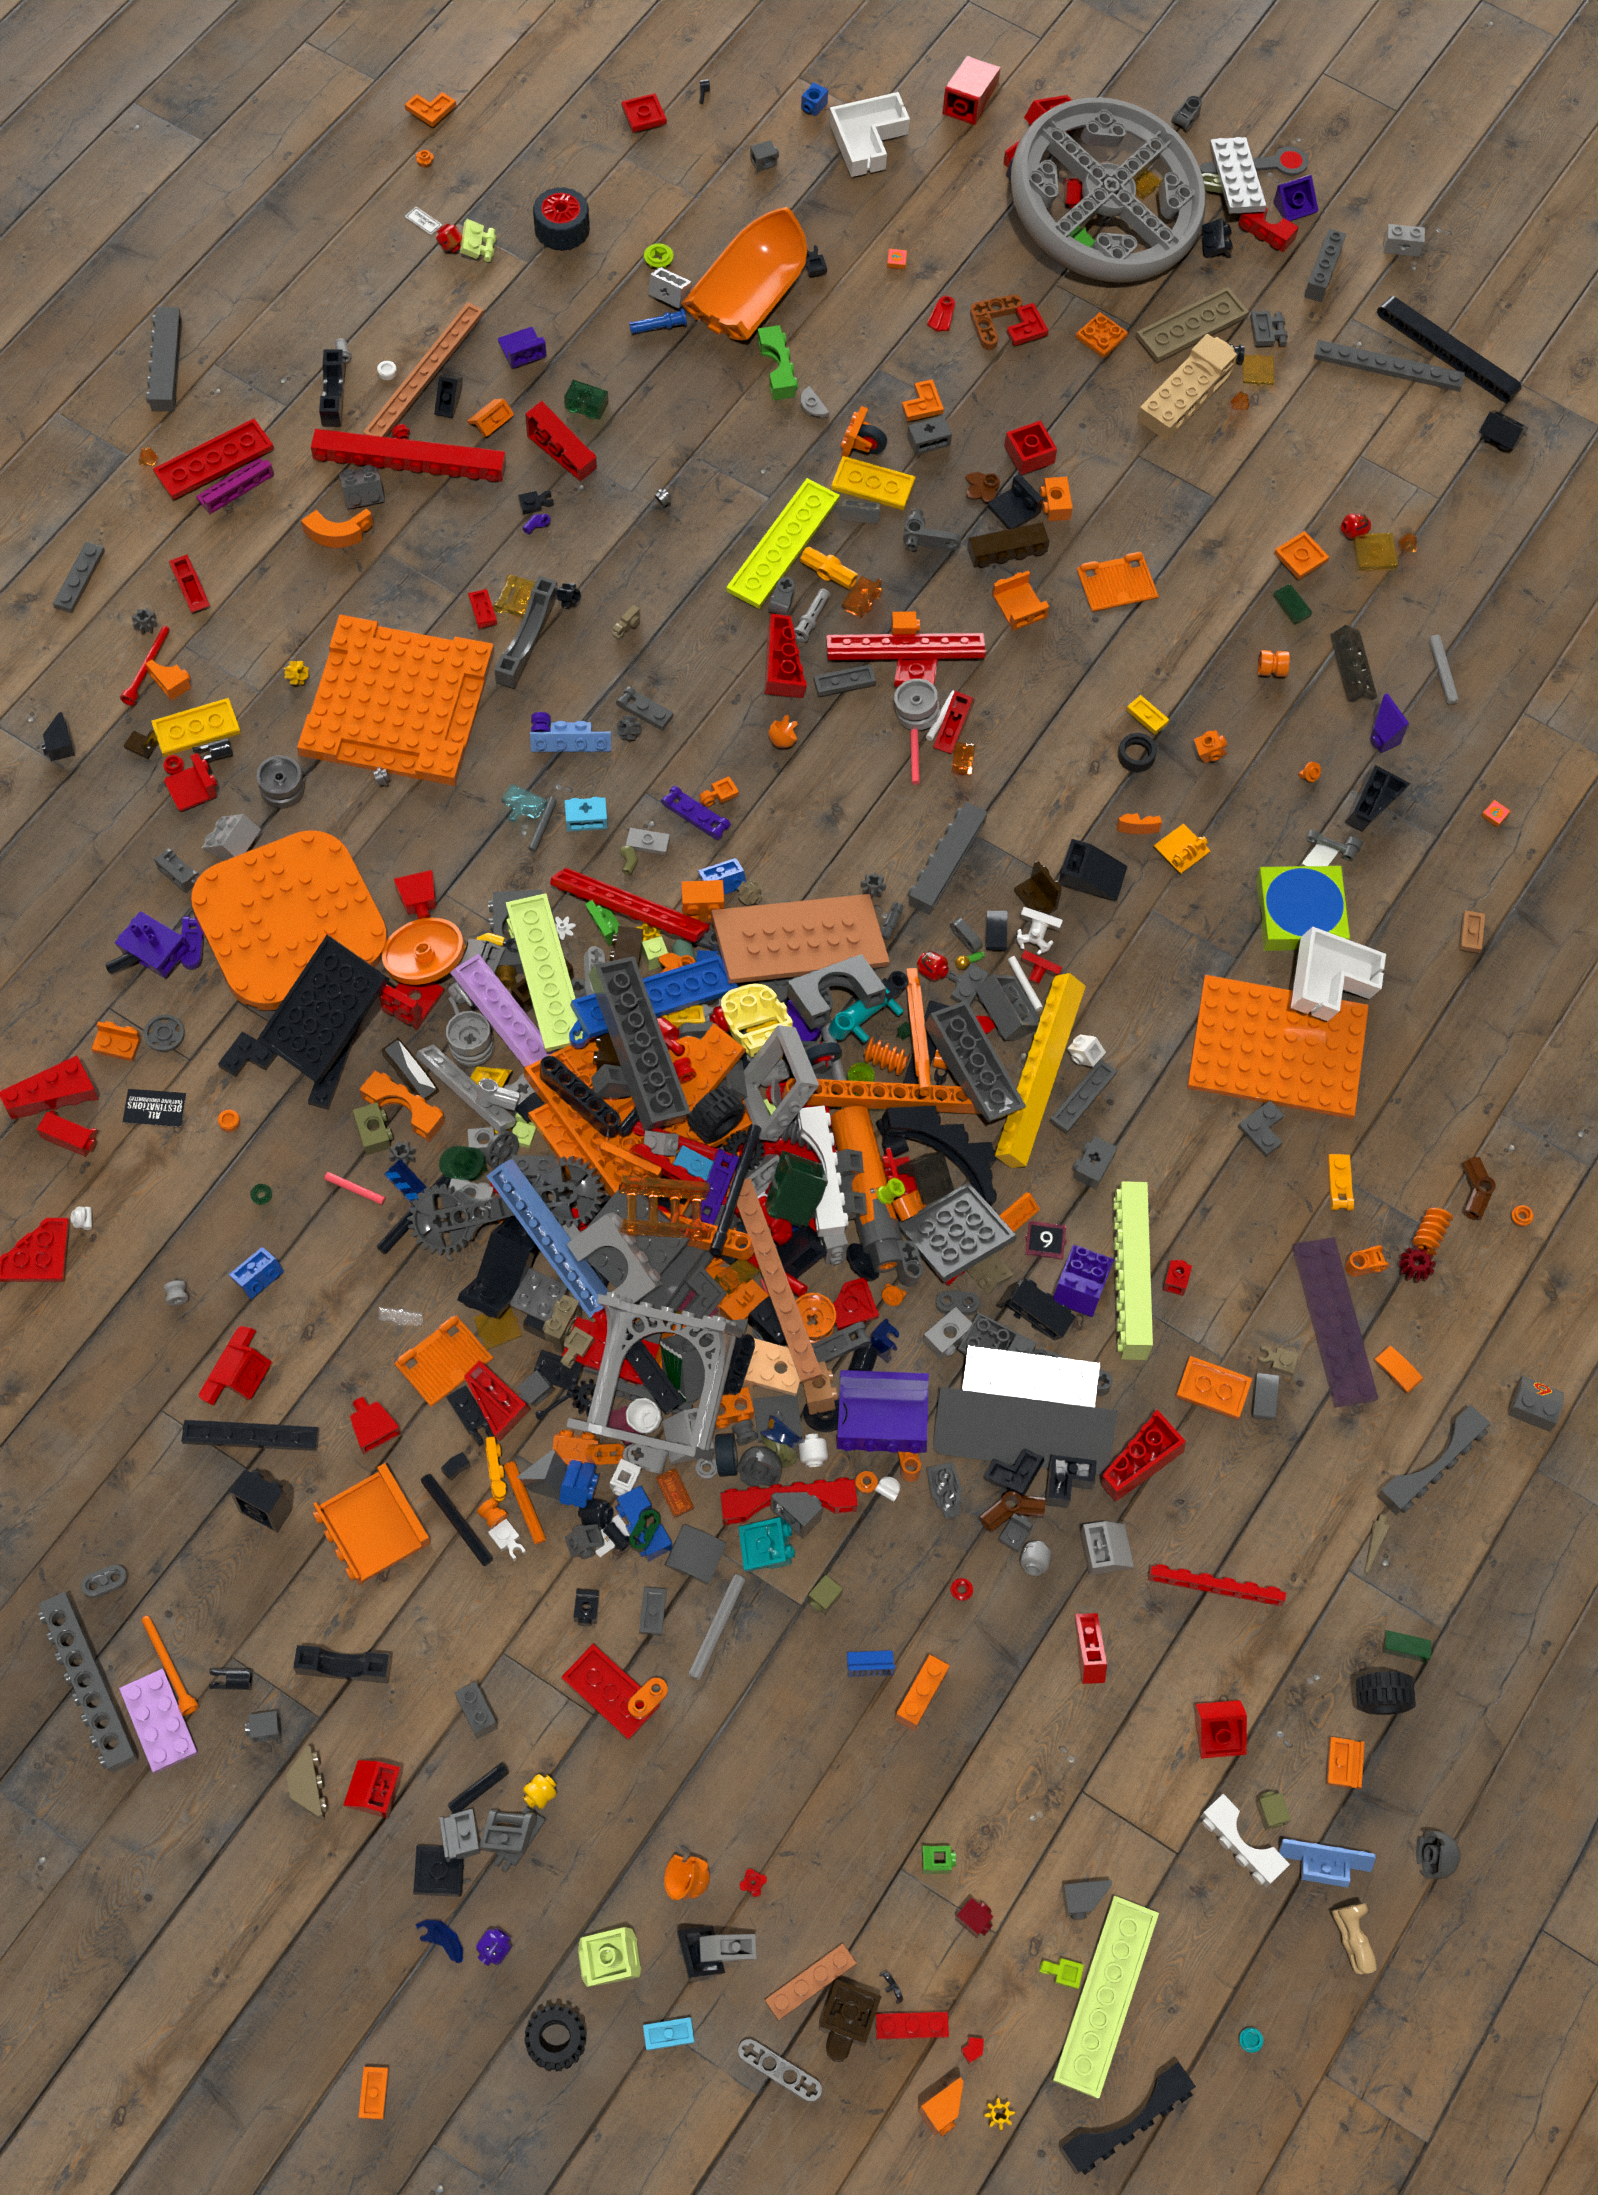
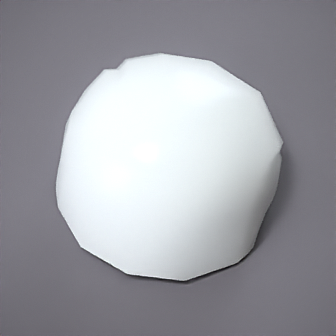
[626,1398,662,1434]

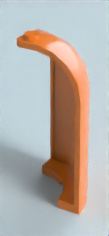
[681,207,807,340]

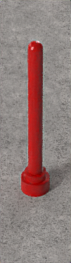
[120,626,169,706]

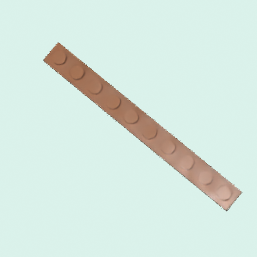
[363,302,484,437]
[730,1178,822,1384]

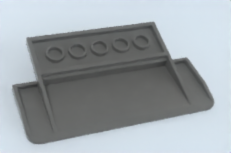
[933,1346,1118,1475]

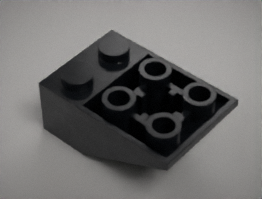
[1059,839,1128,901]

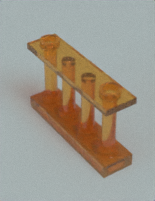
[619,1175,710,1241]

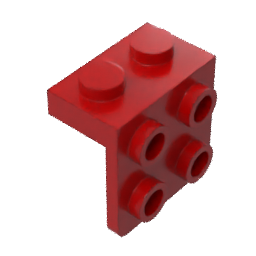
[164,753,217,811]

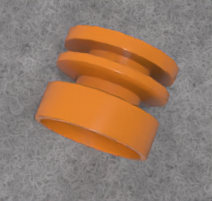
[795,1293,836,1344]

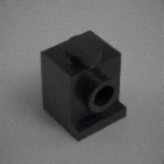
[573,1589,600,1627]

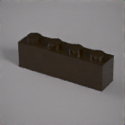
[967,522,1049,568]

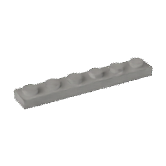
[416,1044,516,1132]

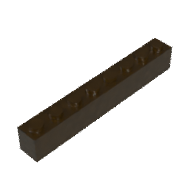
[593,926,643,1072]

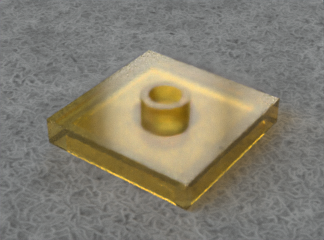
[1353,533,1398,570]

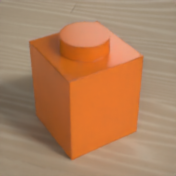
[891,611,920,634]

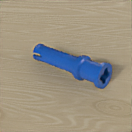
[629,308,687,334]

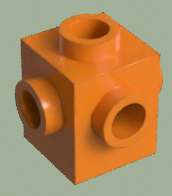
[1194,730,1228,763]

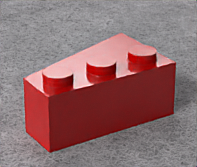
[464,1360,531,1442]

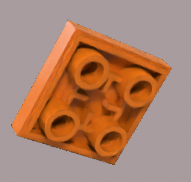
[1075,312,1128,358]

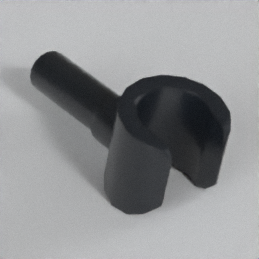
[699,79,710,104]
[934,1068,947,1099]

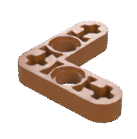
[970,295,1023,350]

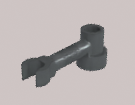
[1306,830,1363,861]

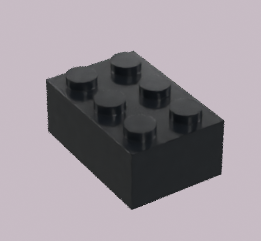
[230,1469,292,1533]

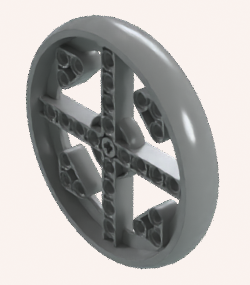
[1011,97,1206,283]

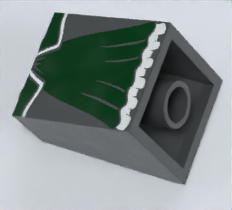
[660,1329,715,1403]

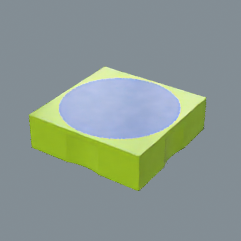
[1256,866,1350,951]

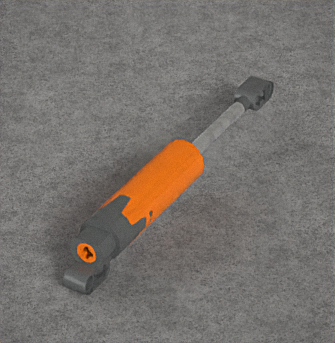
[820,987,923,1286]

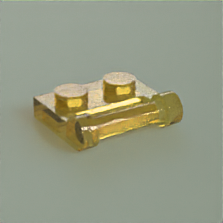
[493,574,536,618]

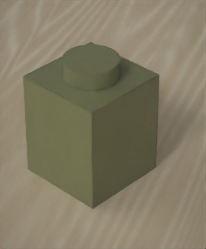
[808,1575,843,1615]
[1256,1791,1291,1830]

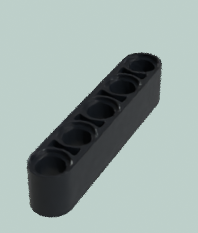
[539,1056,620,1137]

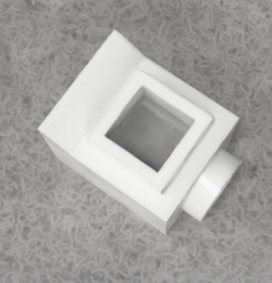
[610,1459,642,1496]

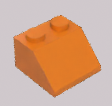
[918,2077,964,2137]

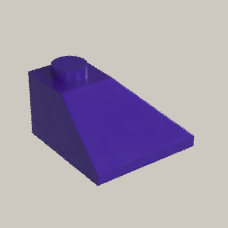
[1370,693,1409,753]

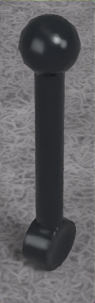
[536,1389,575,1420]

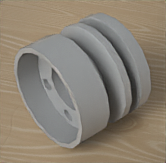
[446,1011,494,1067]

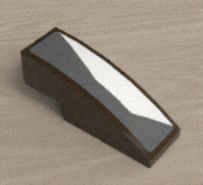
[381,1037,440,1101]

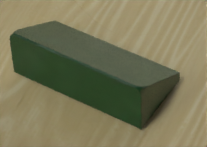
[1382,1630,1431,1663]

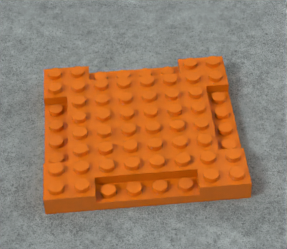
[297,614,494,786]

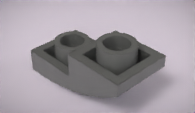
[1253,1373,1279,1420]

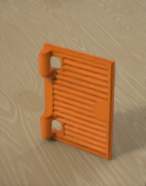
[1077,552,1159,612]
[394,1315,494,1407]

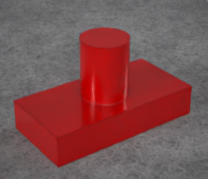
[1021,950,1062,985]

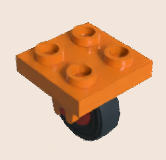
[840,406,887,457]

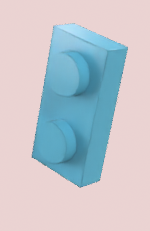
[643,2017,694,2051]

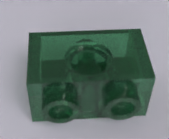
[564,380,609,420]

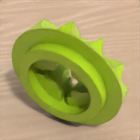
[644,244,673,269]

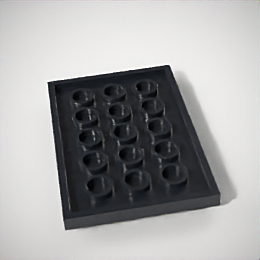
[257,935,390,1084]

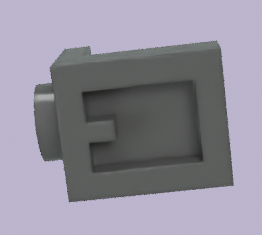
[998,1513,1033,1553]

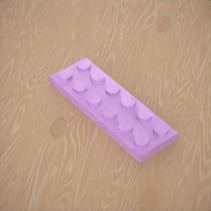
[450,954,556,1067]

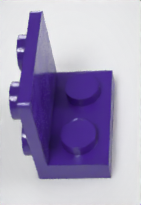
[498,327,547,368]

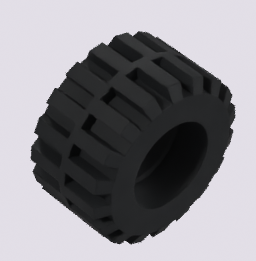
[687,1086,745,1143]
[1355,1672,1416,1715]
[524,2005,586,2072]

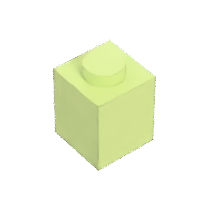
[642,936,668,970]

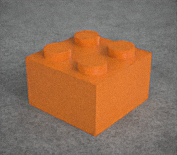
[681,880,724,923]

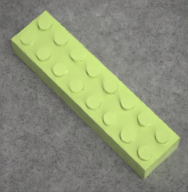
[1113,1182,1153,1360]

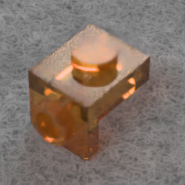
[952,742,975,774]

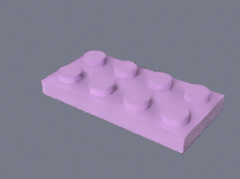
[119,1669,198,1774]

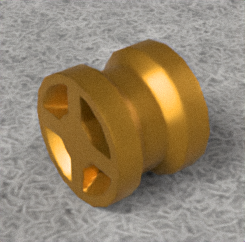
[495,965,516,989]

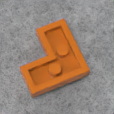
[405,92,456,127]
[902,379,944,422]

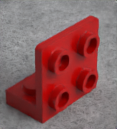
[882,1148,918,1201]

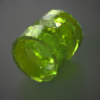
[847,1062,875,1096]

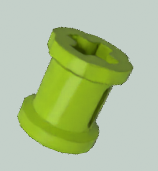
[877,1178,905,1205]

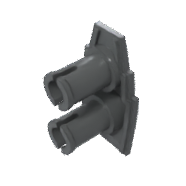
[927,1462,963,1519]

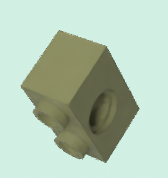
[353,1103,393,1155]

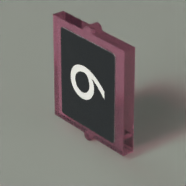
[1025,1221,1067,1260]

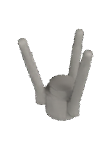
[448,982,473,1015]

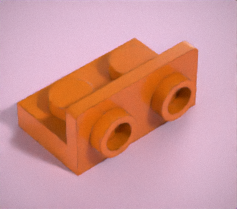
[92,1021,141,1062]
[552,1430,600,1466]

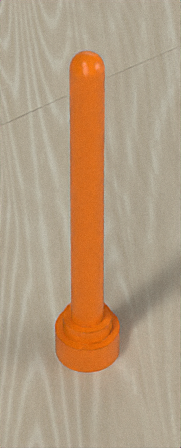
[142,1616,199,1716]

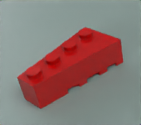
[764,614,807,698]
[0,1055,99,1120]
[1101,1409,1186,1502]

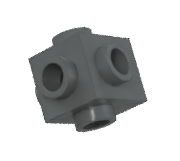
[565,1524,604,1559]

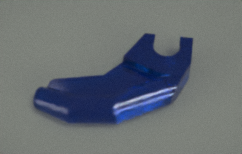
[416,1920,463,1964]

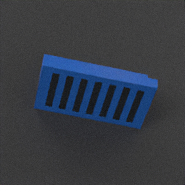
[847,1651,895,1677]

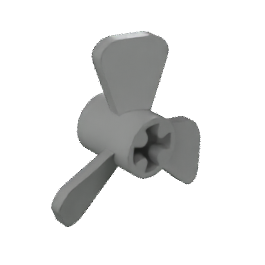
[747,1053,793,1107]

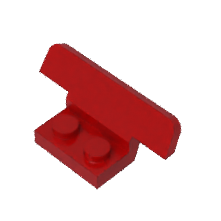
[199,1326,272,1406]

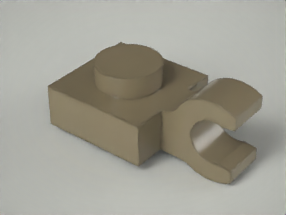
[560,1327,595,1369]

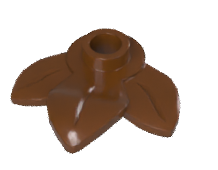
[965,472,1000,503]

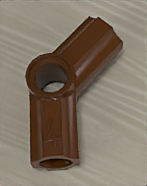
[1462,1157,1496,1220]
[979,1492,1046,1533]

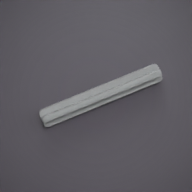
[1429,635,1458,704]

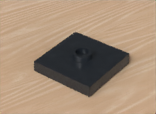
[413,1845,463,1897]

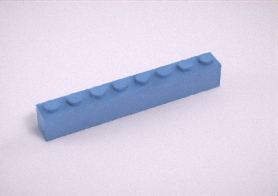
[487,1159,609,1318]

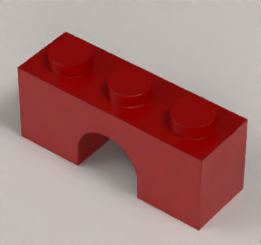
[1238,208,1299,253]

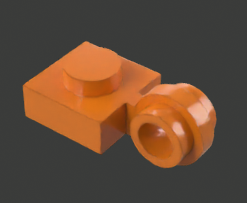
[699,776,739,807]

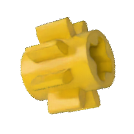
[284,661,309,685]
[637,922,661,941]
[984,2098,1015,2131]

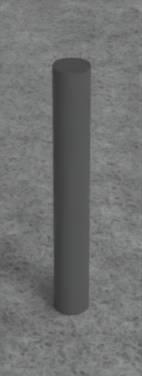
[528,797,557,852]

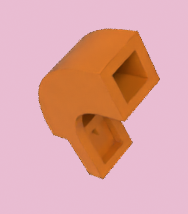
[301,508,373,548]

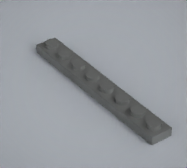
[1314,340,1465,392]

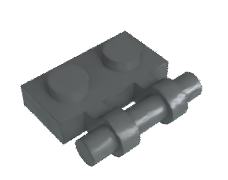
[1250,311,1288,346]

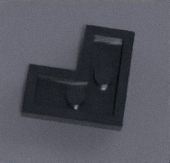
[218,1031,278,1077]
[984,1448,1045,1497]

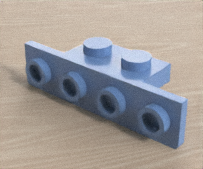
[530,721,611,752]
[1279,1839,1376,1887]

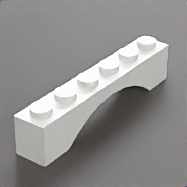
[797,1106,848,1237]

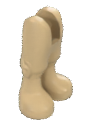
[1332,1903,1376,1975]

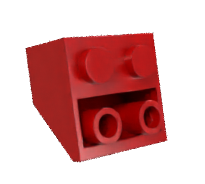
[343,1760,403,1819]

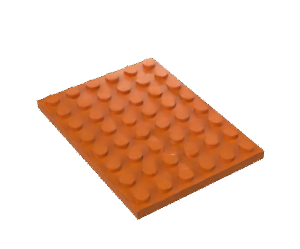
[1187,975,1369,1119]

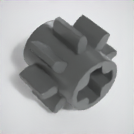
[132,608,157,634]
[617,716,641,740]
[860,872,886,899]
[389,1141,415,1168]

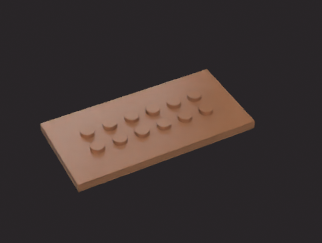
[710,894,890,984]

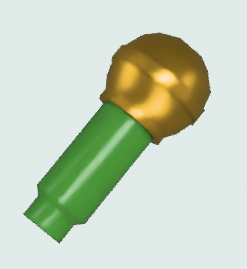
[955,951,985,970]

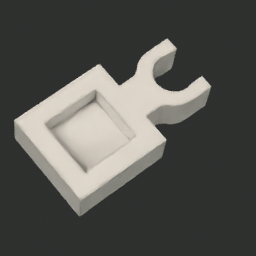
[488,1519,526,1561]

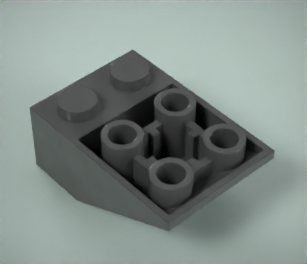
[958,1312,1037,1355]

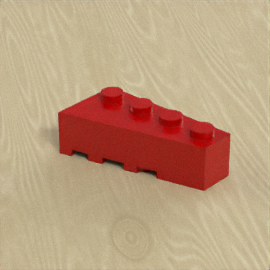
[525,401,597,482]

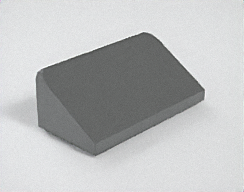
[840,499,881,524]

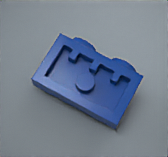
[698,858,746,894]
[229,1247,284,1299]

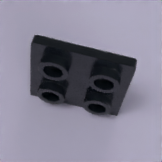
[988,473,1043,529]

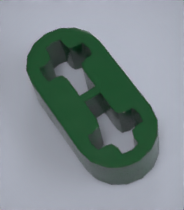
[630,1510,660,1552]

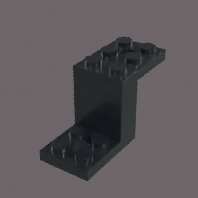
[457,1215,538,1319]

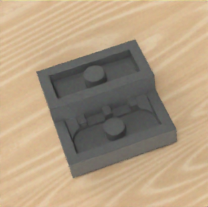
[665,1524,727,1585]

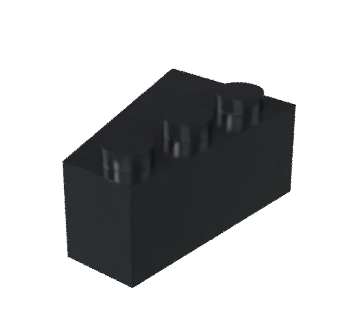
[1345,765,1411,831]

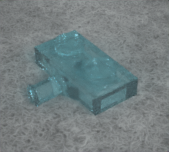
[501,784,547,822]

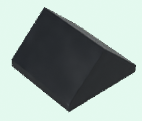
[677,1926,725,1984]

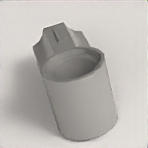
[475,1078,520,1111]

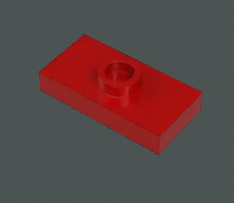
[468,589,497,629]

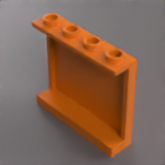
[313,1463,430,1585]

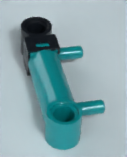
[828,971,909,1042]

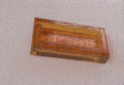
[655,1468,694,1518]

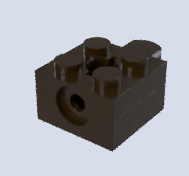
[819,1980,882,2062]

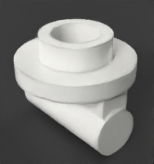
[70,1206,92,1230]
[875,1476,900,1502]

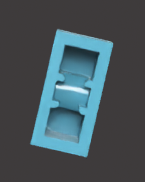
[565,797,607,831]

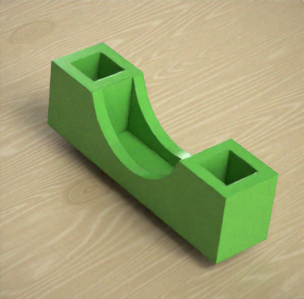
[757,325,798,400]

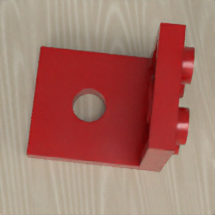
[379,982,445,1030]

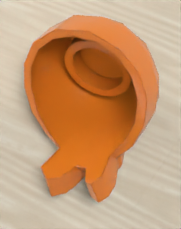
[768,715,798,748]

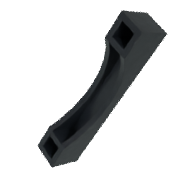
[1059,2061,1196,2175]

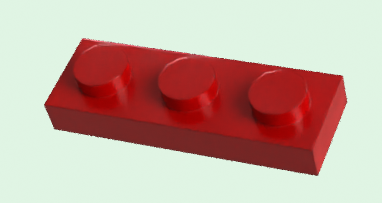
[875,2012,949,2040]

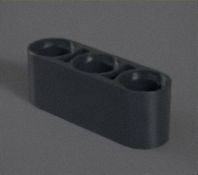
[723,1334,755,1395]

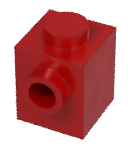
[1162,1260,1192,1296]

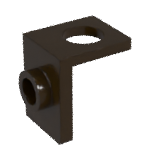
[123,730,158,758]

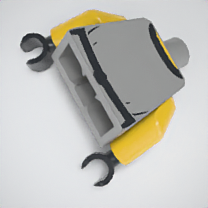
[458,933,518,973]

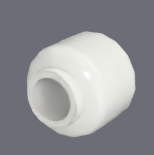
[798,1434,828,1467]

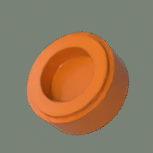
[218,1110,240,1132]

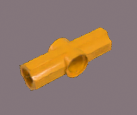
[800,547,858,589]

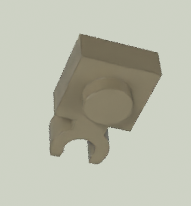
[612,605,640,639]
[1257,1346,1299,1376]

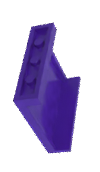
[837,1370,929,1454]

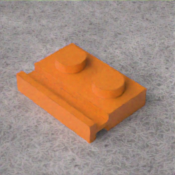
[1326,1737,1364,1790]

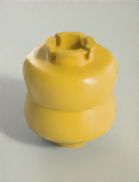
[523,1774,557,1809]

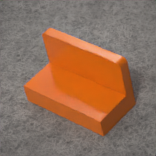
[467,398,514,437]

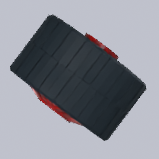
[533,187,590,250]

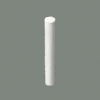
[926,691,954,741]
[1008,956,1043,1011]

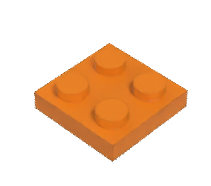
[1274,531,1329,580]

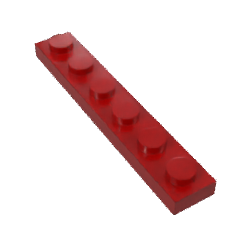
[629,1143,741,1218]
[1148,1564,1286,1607]

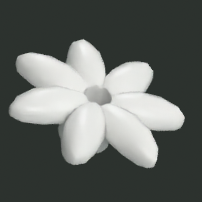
[555,916,576,941]

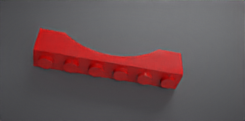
[720,1478,858,1525]

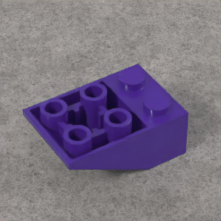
[1053,1244,1114,1317]

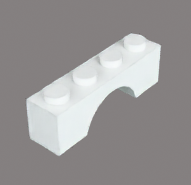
[1200,1794,1290,1888]

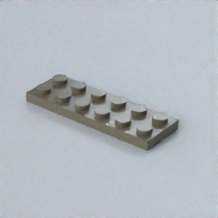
[1136,287,1249,362]

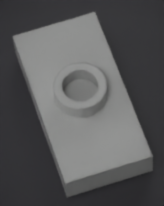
[626,828,670,855]

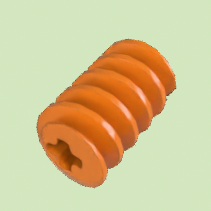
[864,1037,911,1076]
[1412,1208,1453,1256]

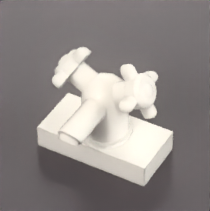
[1017,907,1063,955]

